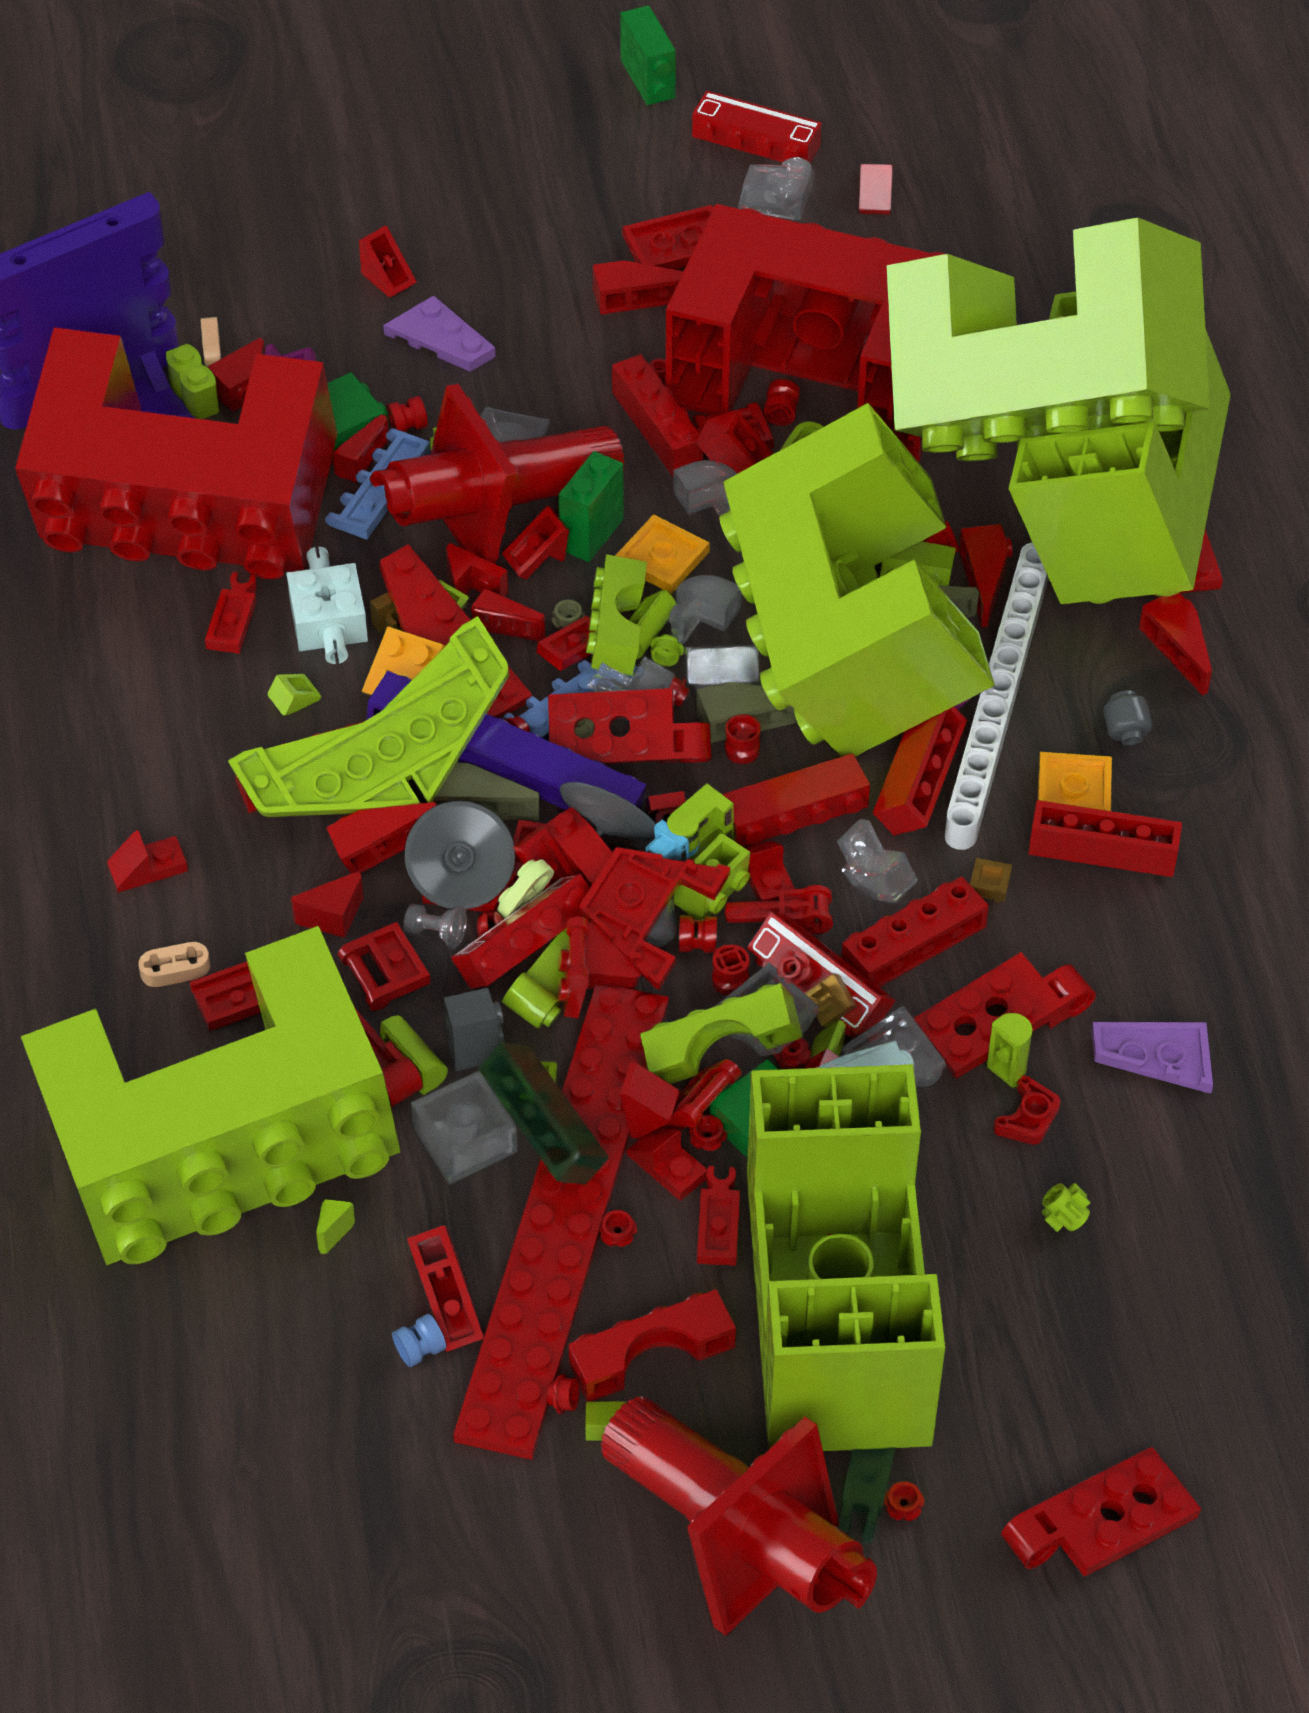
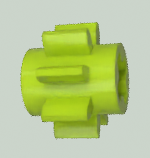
[1041,1183,1090,1232]

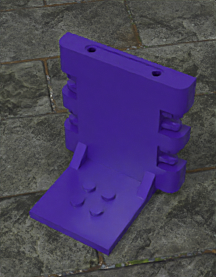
[0,192,194,430]

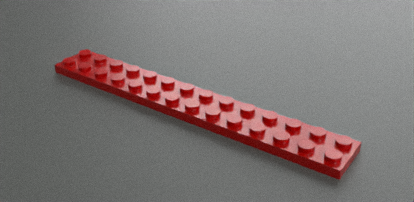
[453,985,669,1460]

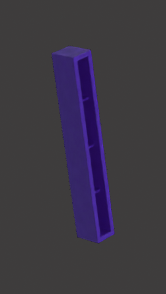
[366,671,646,810]

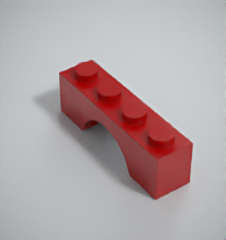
[568,1289,736,1402]

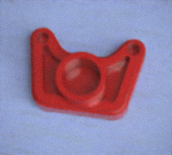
[993,1076,1061,1145]

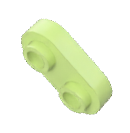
[497,859,554,918]

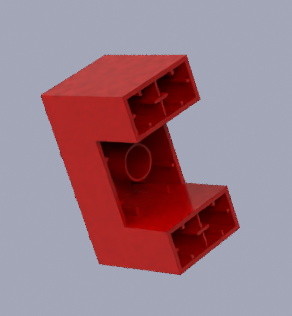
[665,204,946,463]
[15,327,337,579]

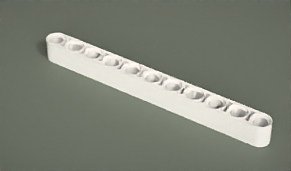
[945,542,1048,850]

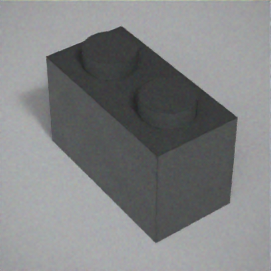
[444,988,505,1071]

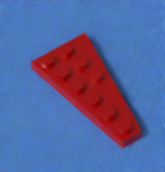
[379,544,532,719]

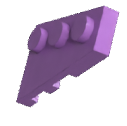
[383,296,496,372]
[1092,1022,1213,1094]

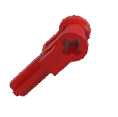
[725,885,833,934]

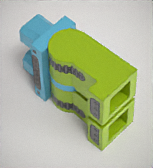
[646,784,734,862]

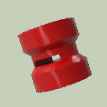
[763,379,800,426]
[386,396,428,433]
[725,714,761,764]
[679,915,717,953]
[712,944,750,996]

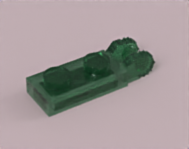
[839,1447,896,1544]

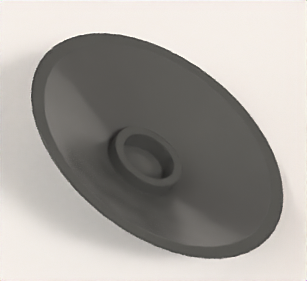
[560,782,656,841]
[405,801,515,910]

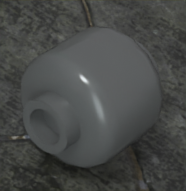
[1103,690,1152,746]

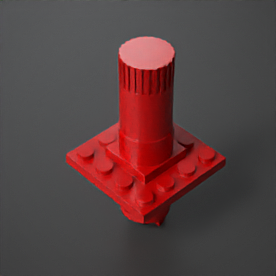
[369,384,624,564]
[601,1396,877,1636]

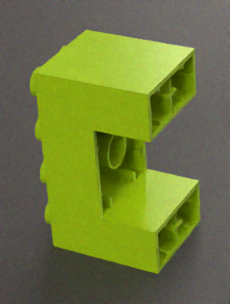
[887,217,1210,461]
[1009,292,1231,604]
[719,403,995,757]
[21,926,401,1266]
[747,1064,945,1451]

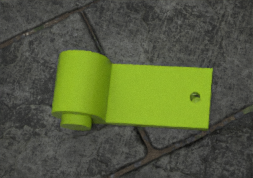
[502,928,570,1029]

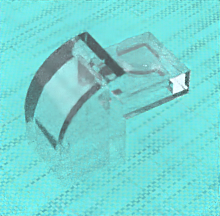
[673,460,737,516]
[669,575,741,644]
[587,657,675,719]
[837,819,918,903]

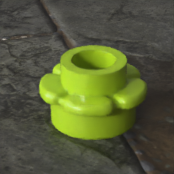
[650,634,684,666]

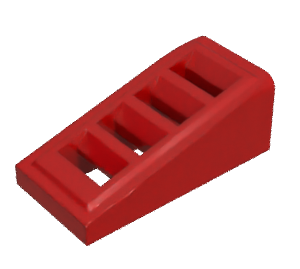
[333,414,389,483]
[471,589,545,641]

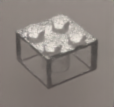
[411,1071,518,1185]

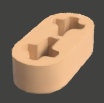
[201,317,221,367]
[139,942,210,987]

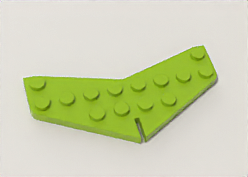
[228,616,509,817]

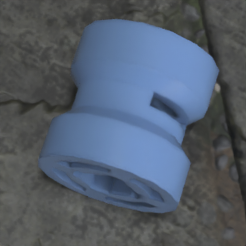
[392,1314,446,1368]

